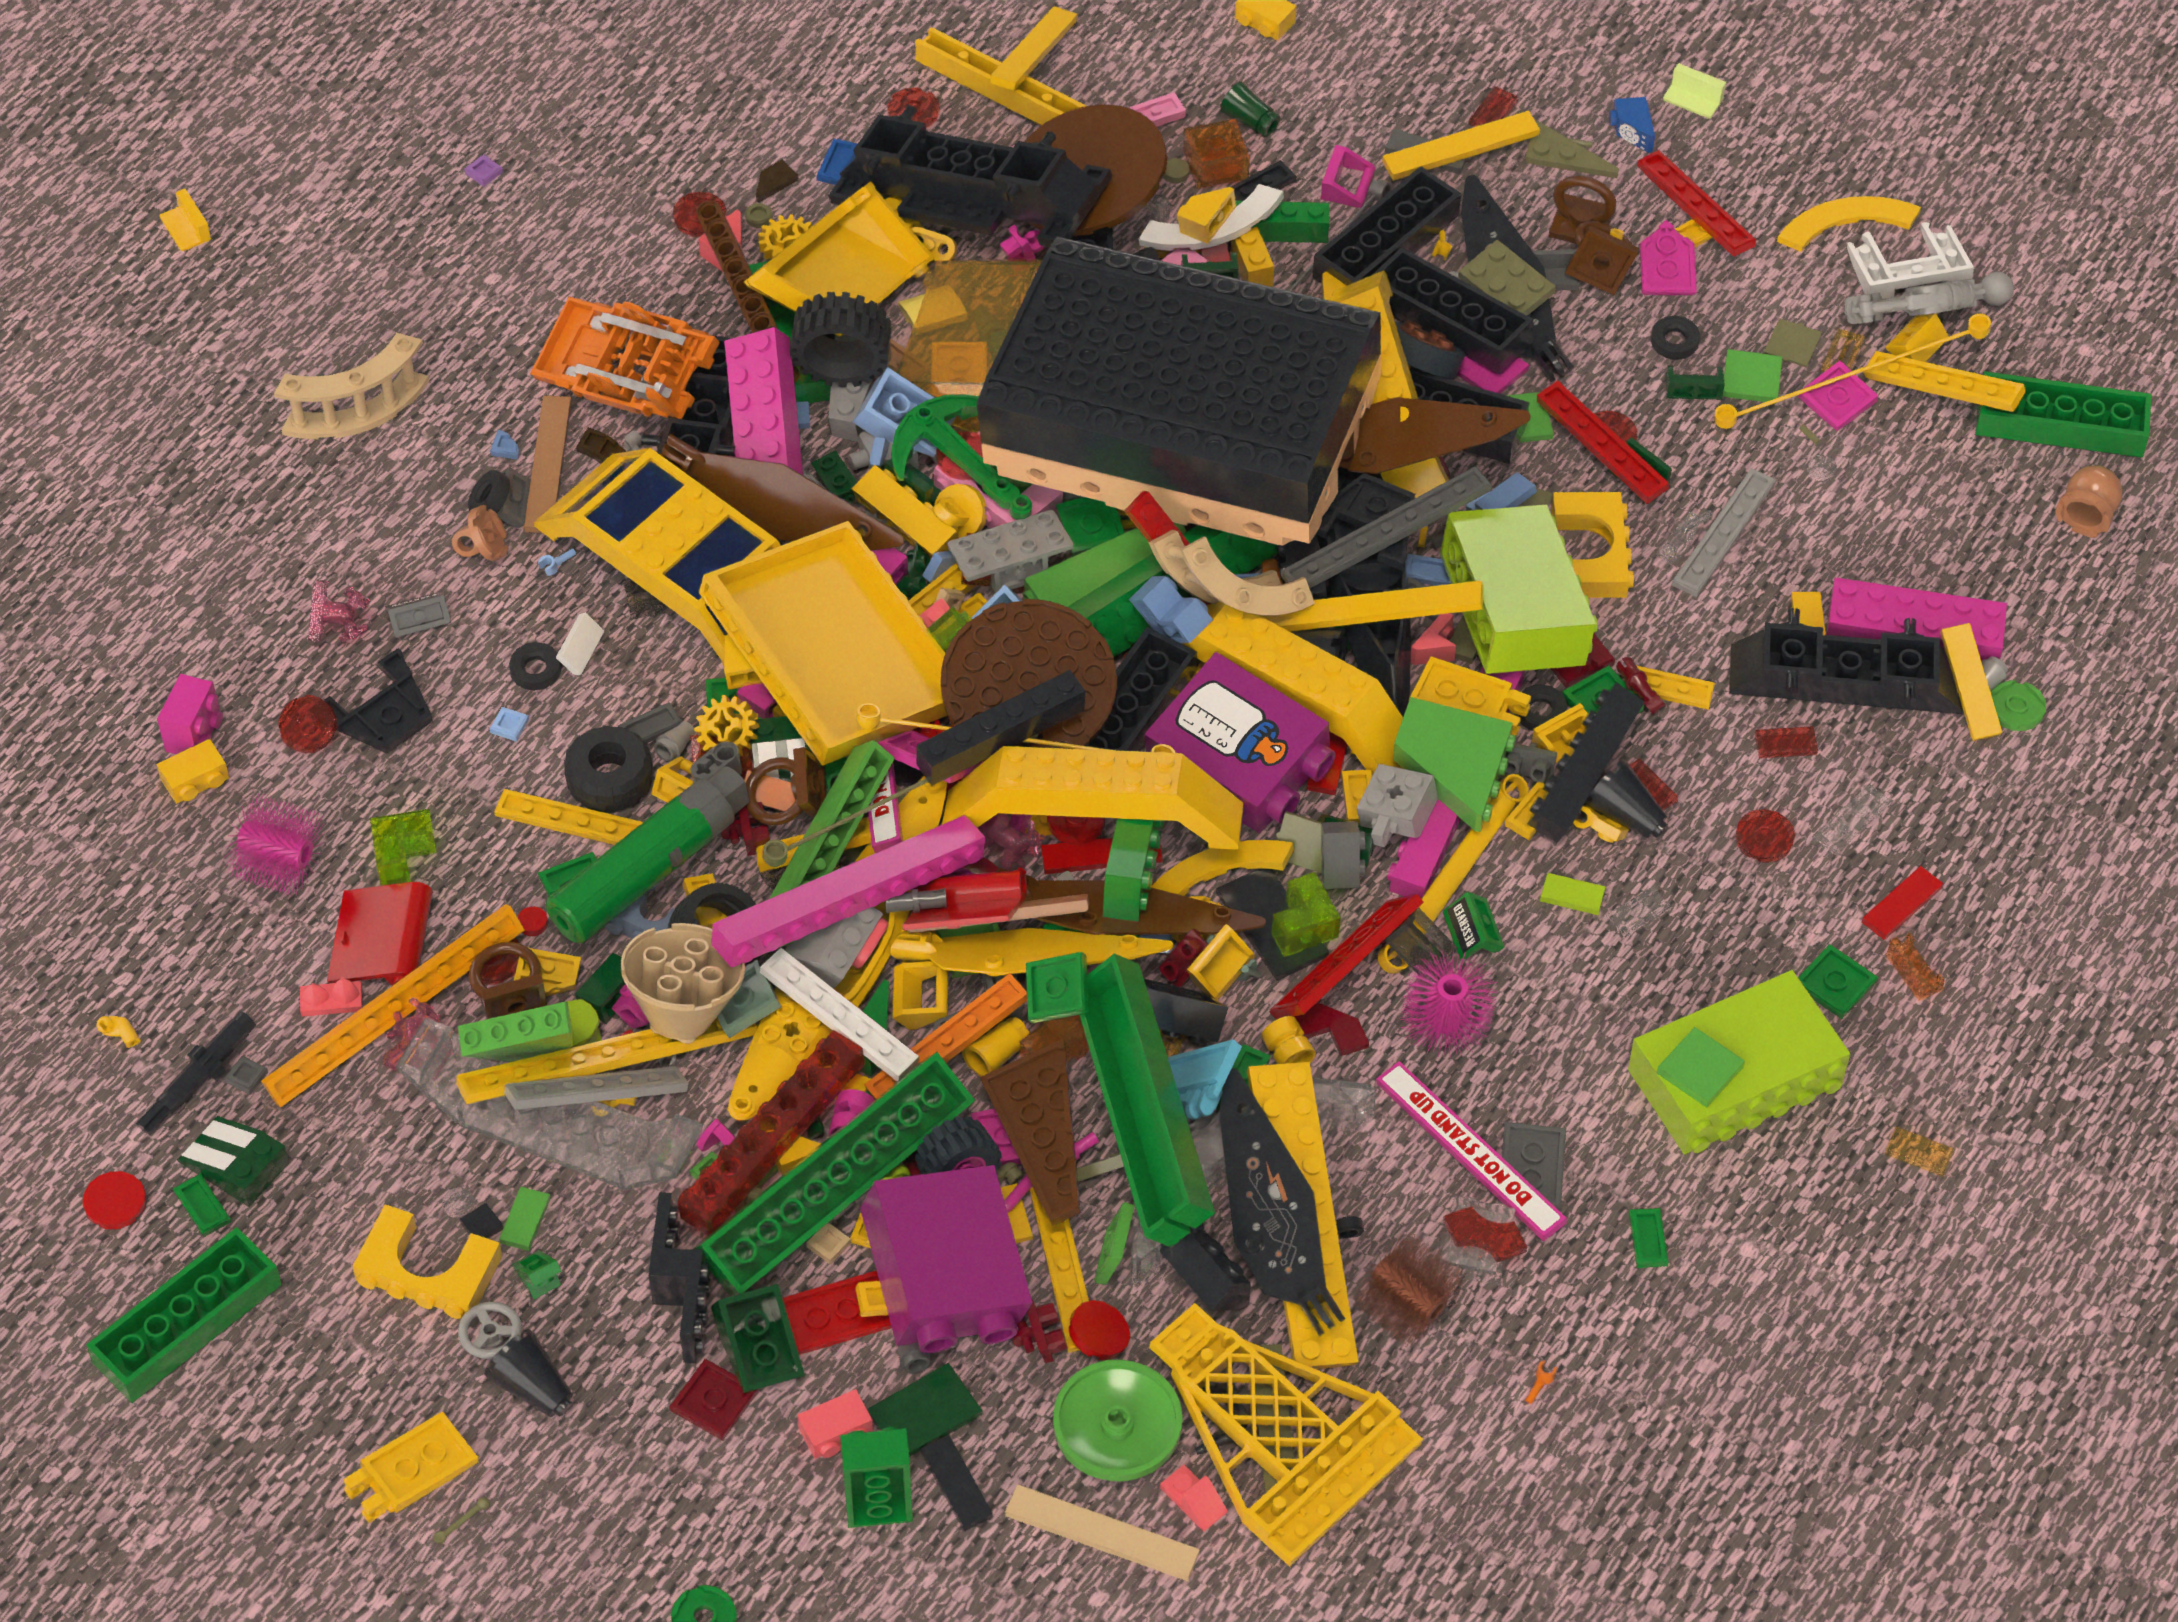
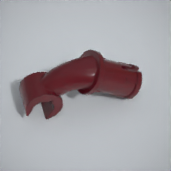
[1616,657,1666,715]

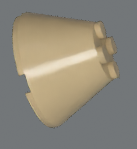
[621,923,745,1044]

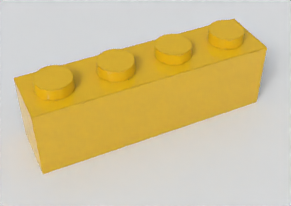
[852,465,959,559]

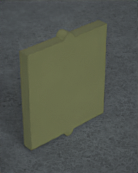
[1764,318,1822,368]
[1276,811,1322,873]

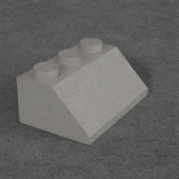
[785,907,883,989]

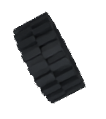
[790,292,892,387]

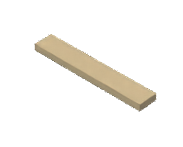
[1005,1484,1200,1581]

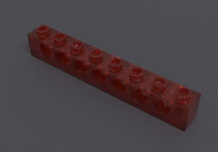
[677,1030,865,1236]

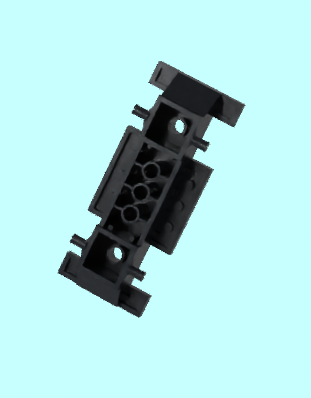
[828,105,1113,247]

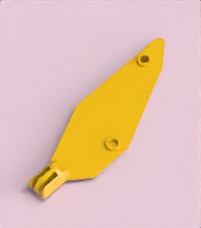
[890,928,1173,976]

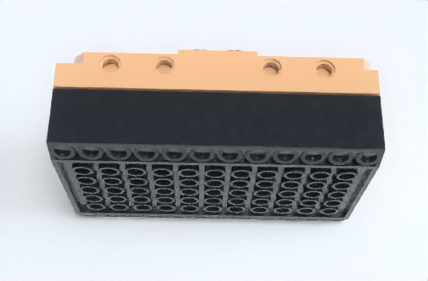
[976,237,1381,546]

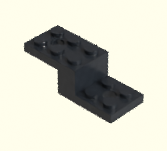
[648,1192,711,1364]

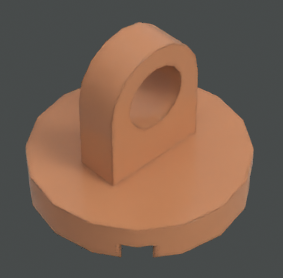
[452,505,508,561]

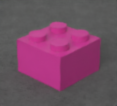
[157,674,223,754]

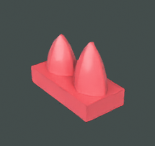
[300,977,363,1017]

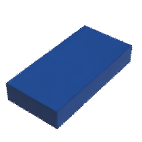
[816,138,857,185]

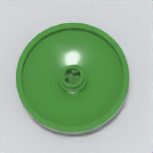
[1053,1360,1182,1481]

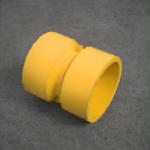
[1261,1016,1316,1064]

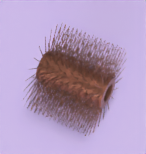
[1352,1231,1466,1347]

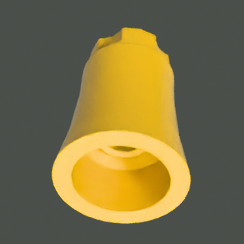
[962,1017,1031,1077]

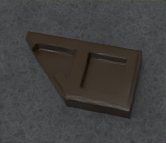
[756,159,799,203]

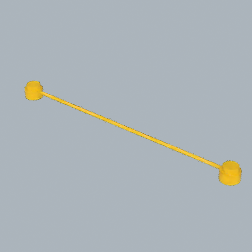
[1715,314,1991,429]
[857,702,1175,753]

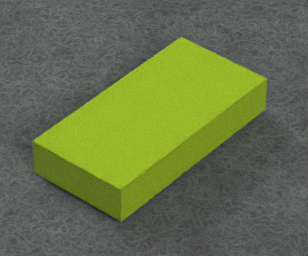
[1540,873,1606,915]

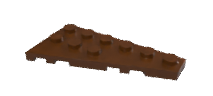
[980,1039,1081,1226]

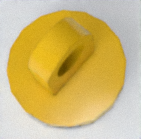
[933,484,987,538]

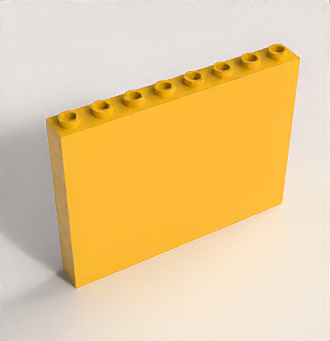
[699,521,948,766]

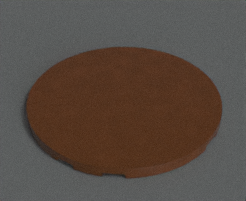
[1025,104,1168,236]
[940,599,1117,749]

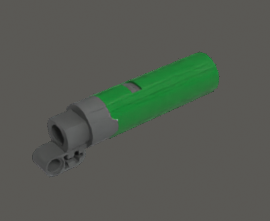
[546,742,749,944]

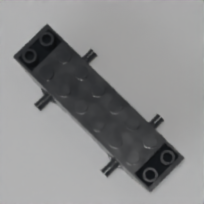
[641,335,736,511]
[1729,608,1963,714]

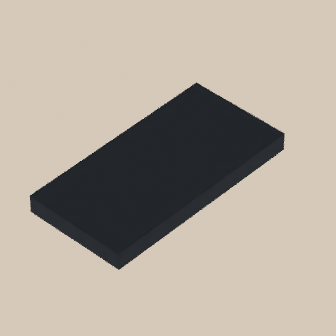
[1216,869,1329,981]

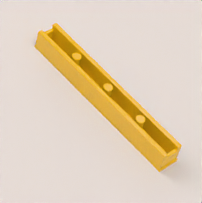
[915,27,1086,125]

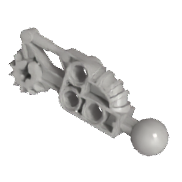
[1844,272,2014,324]

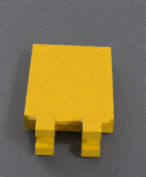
[1409,656,1531,737]
[343,1411,478,1523]

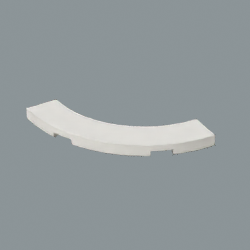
[1139,184,1284,251]

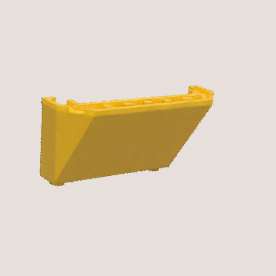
[744,181,934,337]

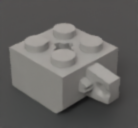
[1357,764,1438,847]

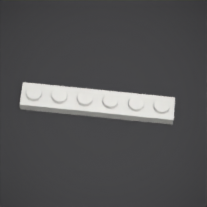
[760,948,919,1081]

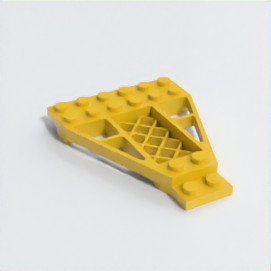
[1149,1303,1423,1567]

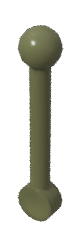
[433,1497,490,1544]

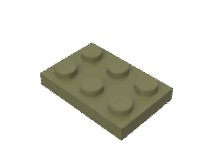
[1458,240,1556,316]

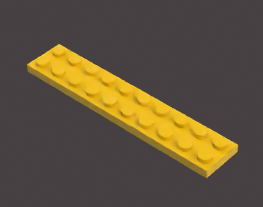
[1247,1062,1358,1369]

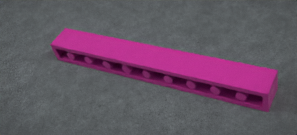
[1387,666,1525,899]
[711,815,985,968]

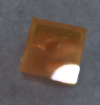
[1183,119,1250,189]

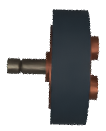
[1395,320,1465,379]

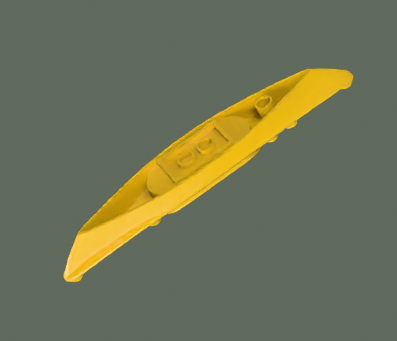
[727,776,947,1121]

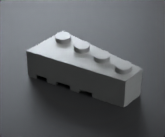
[828,334,892,442]

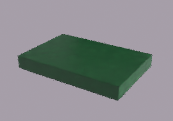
[867,1362,983,1457]

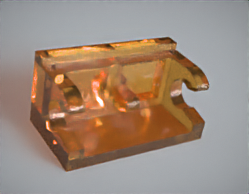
[1886,933,1945,1001]

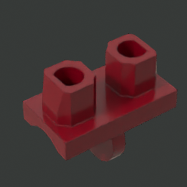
[720,802,770,856]
[1158,928,1209,987]
[1012,1300,1068,1364]

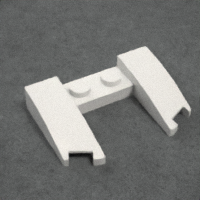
[1847,222,1974,299]

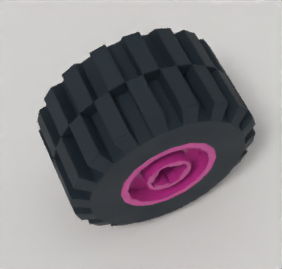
[915,1117,1002,1174]

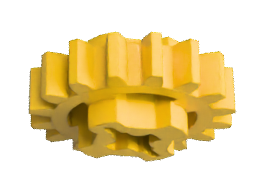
[758,214,812,260]
[694,695,759,757]

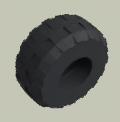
[564,726,653,812]

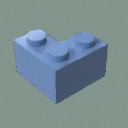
[1129,576,1213,643]

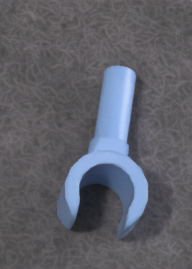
[538,549,576,576]

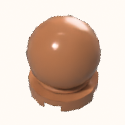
[2055,465,2123,538]

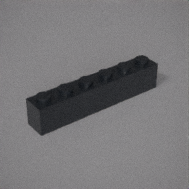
[916,670,1086,786]
[1527,682,1645,843]

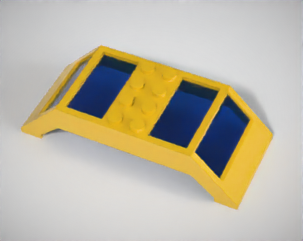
[534,448,781,666]

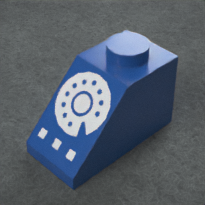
[1609,97,1655,153]

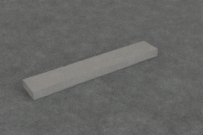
[1672,468,1776,597]
[504,1066,689,1110]

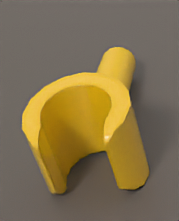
[1432,230,1452,261]

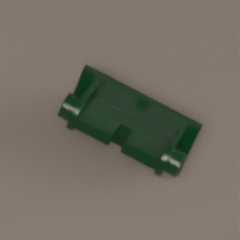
[811,450,857,504]
[897,543,931,599]

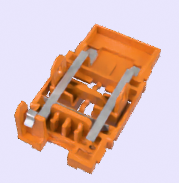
[530,296,720,419]

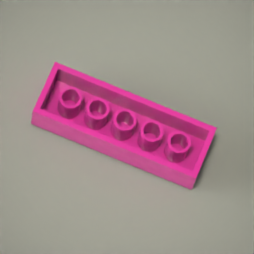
[725,327,803,475]
[1826,577,2007,662]

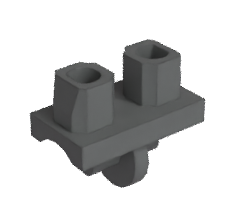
[1505,742,1558,783]

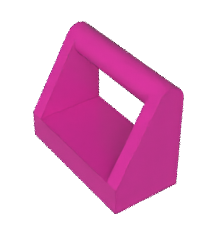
[1321,145,1376,208]

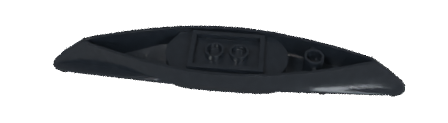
[1318,470,1411,717]

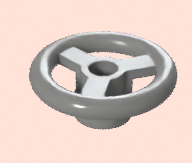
[458,1302,522,1359]

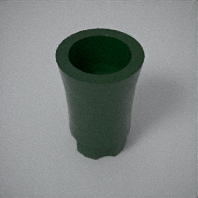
[1220,81,1281,137]

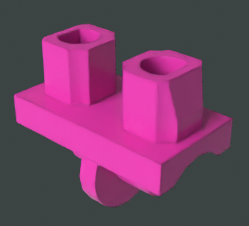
[1000,224,1045,273]

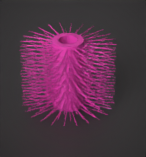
[224,794,325,896]
[1400,950,1497,1058]

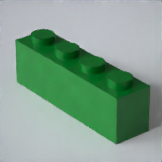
[1235,201,1329,243]

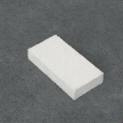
[556,613,604,675]

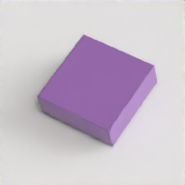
[464,154,503,187]

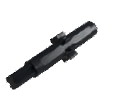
[136,1011,256,1135]

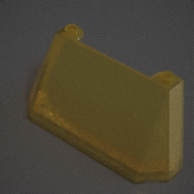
[892,259,1042,435]

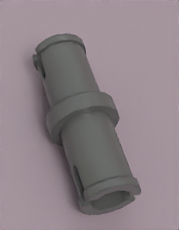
[885,889,947,913]

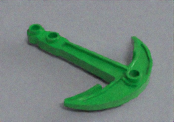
[891,394,1032,520]

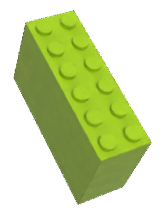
[1440,504,1598,674]
[1628,970,1851,1155]

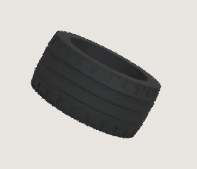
[668,883,756,966]

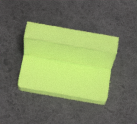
[1663,63,1726,118]

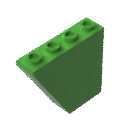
[1393,697,1516,832]
[458,1002,572,1062]

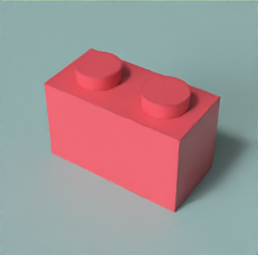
[797,1389,873,1459]

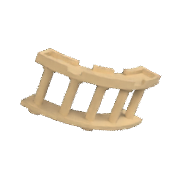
[274,333,429,439]
[1148,530,1315,615]

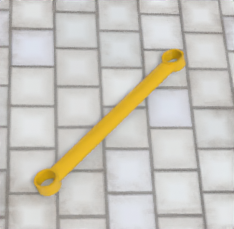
[1378,774,1529,974]

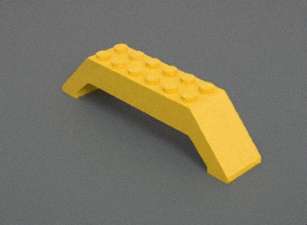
[1330,270,1449,498]
[1181,602,1403,776]
[942,746,1244,849]

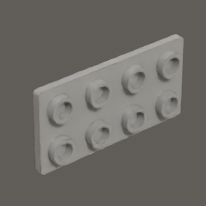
[947,510,1073,593]

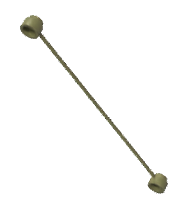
[763,733,1039,867]

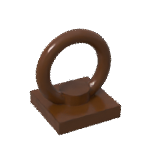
[1549,176,1616,244]
[1565,221,1639,295]
[746,747,827,825]
[469,942,547,1019]

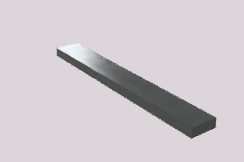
[1281,466,1492,589]

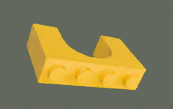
[1551,492,1634,598]
[352,1204,502,1319]

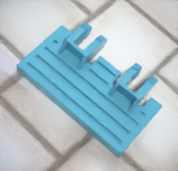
[1168,1039,1242,1120]

